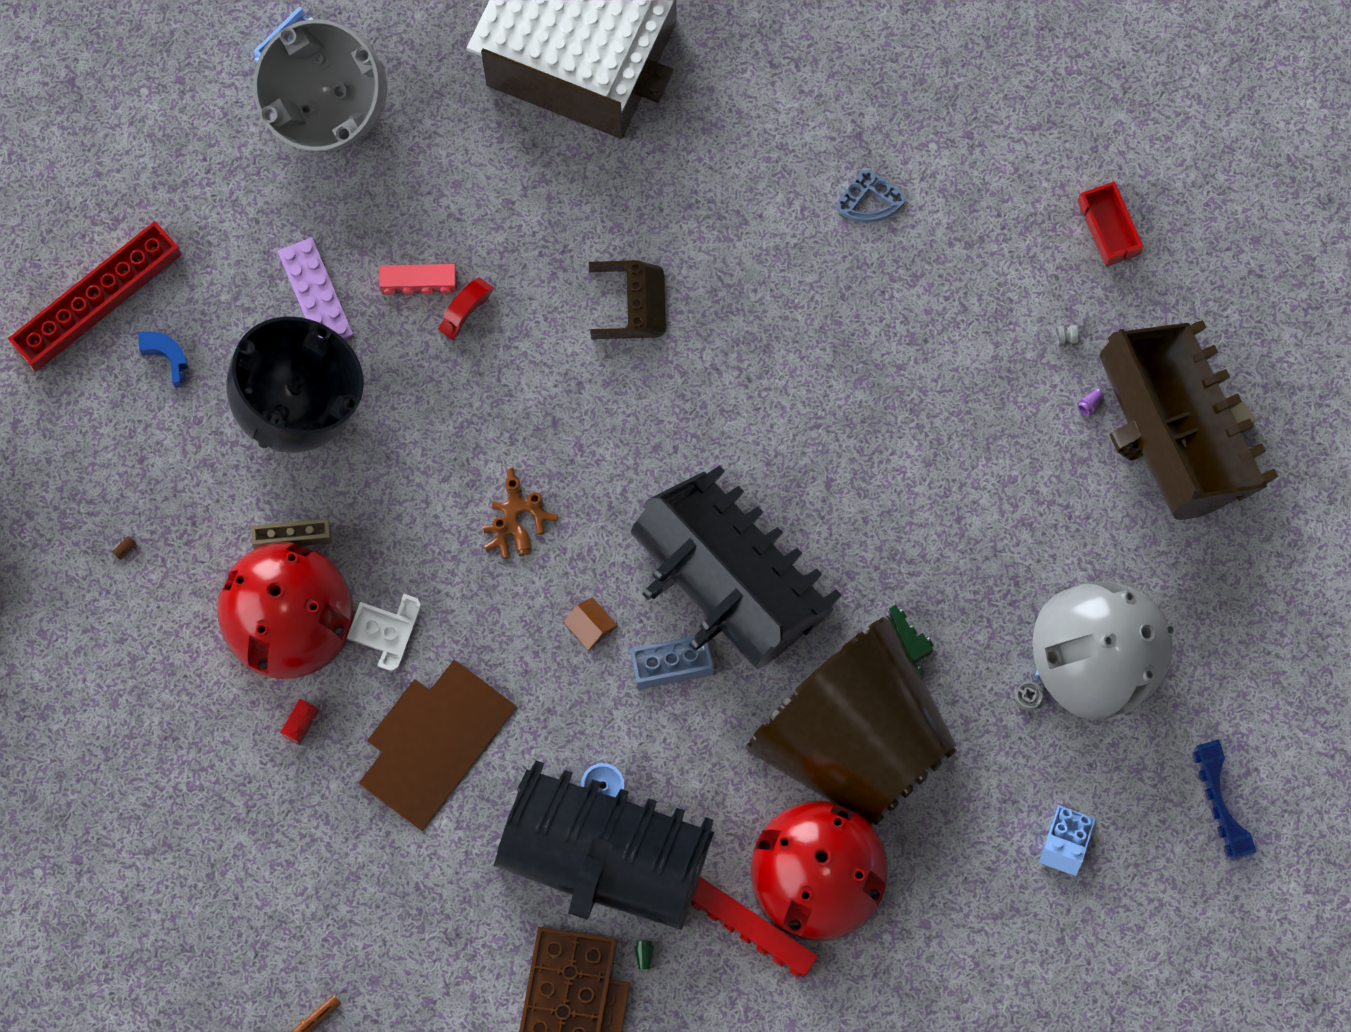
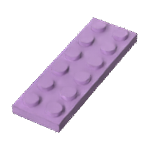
[277,237,354,340]

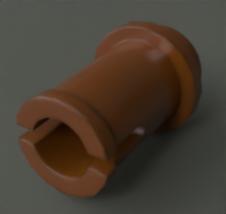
[112,535,137,560]

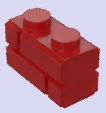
[280,698,319,746]

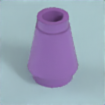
[1077,389,1104,416]

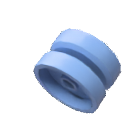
[581,763,625,797]

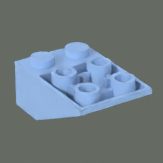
[1039,805,1095,876]

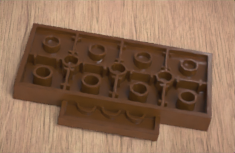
[359,660,517,831]
[519,927,631,1032]

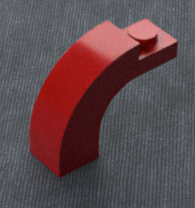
[438,277,494,340]

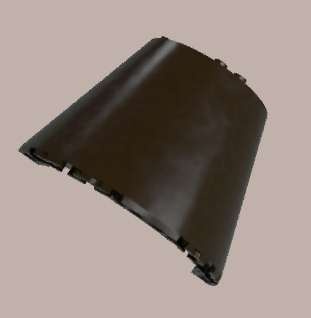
[746,616,957,825]

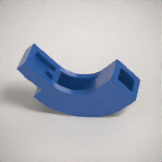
[138,332,189,388]

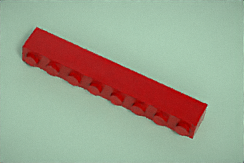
[691,876,818,978]

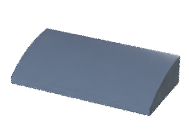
[630,636,714,690]

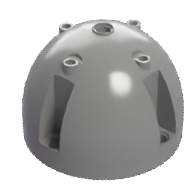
[253,19,387,152]
[1033,581,1176,720]

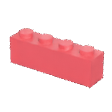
[379,264,456,295]

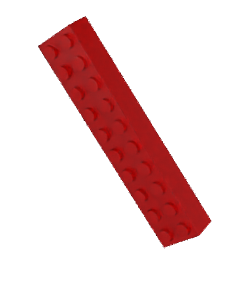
[7,221,182,372]

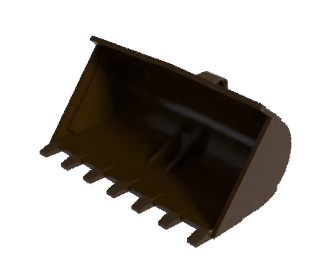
[1099,320,1278,520]

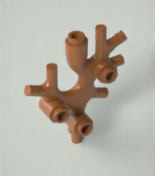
[483,468,558,559]

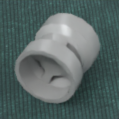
[1056,325,1078,345]

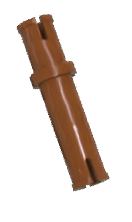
[291,994,341,1032]

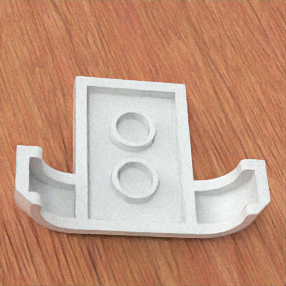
[347,594,421,671]

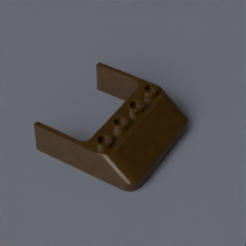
[589,260,666,340]

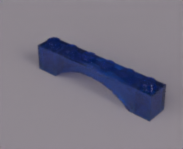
[1192,739,1257,861]

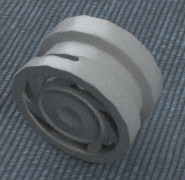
[1014,681,1043,711]

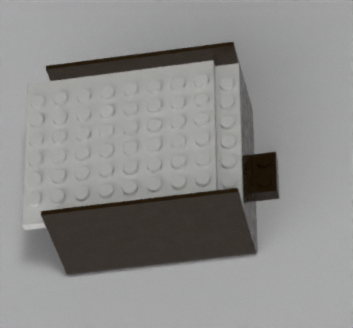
[467,0,677,139]

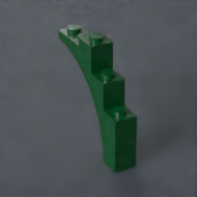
[888,604,934,679]

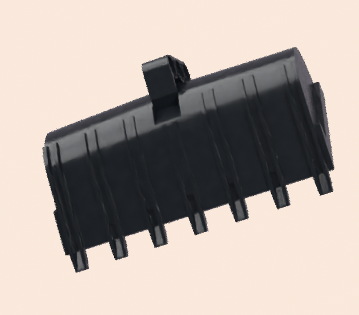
[493,760,715,930]

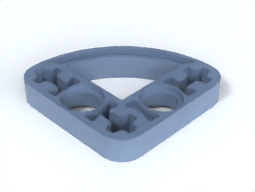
[836,169,905,222]

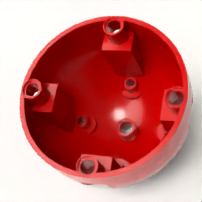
[217,542,354,679]
[750,801,888,941]

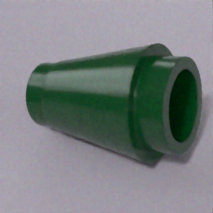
[634,941,654,969]

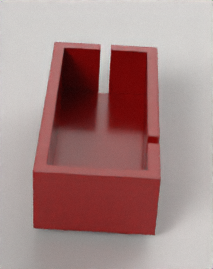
[1077,181,1144,267]

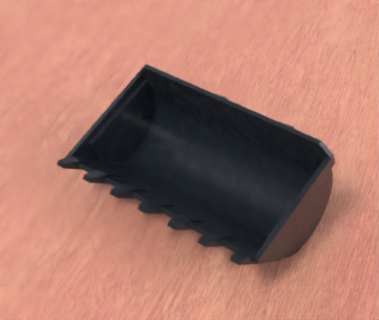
[631,465,842,669]

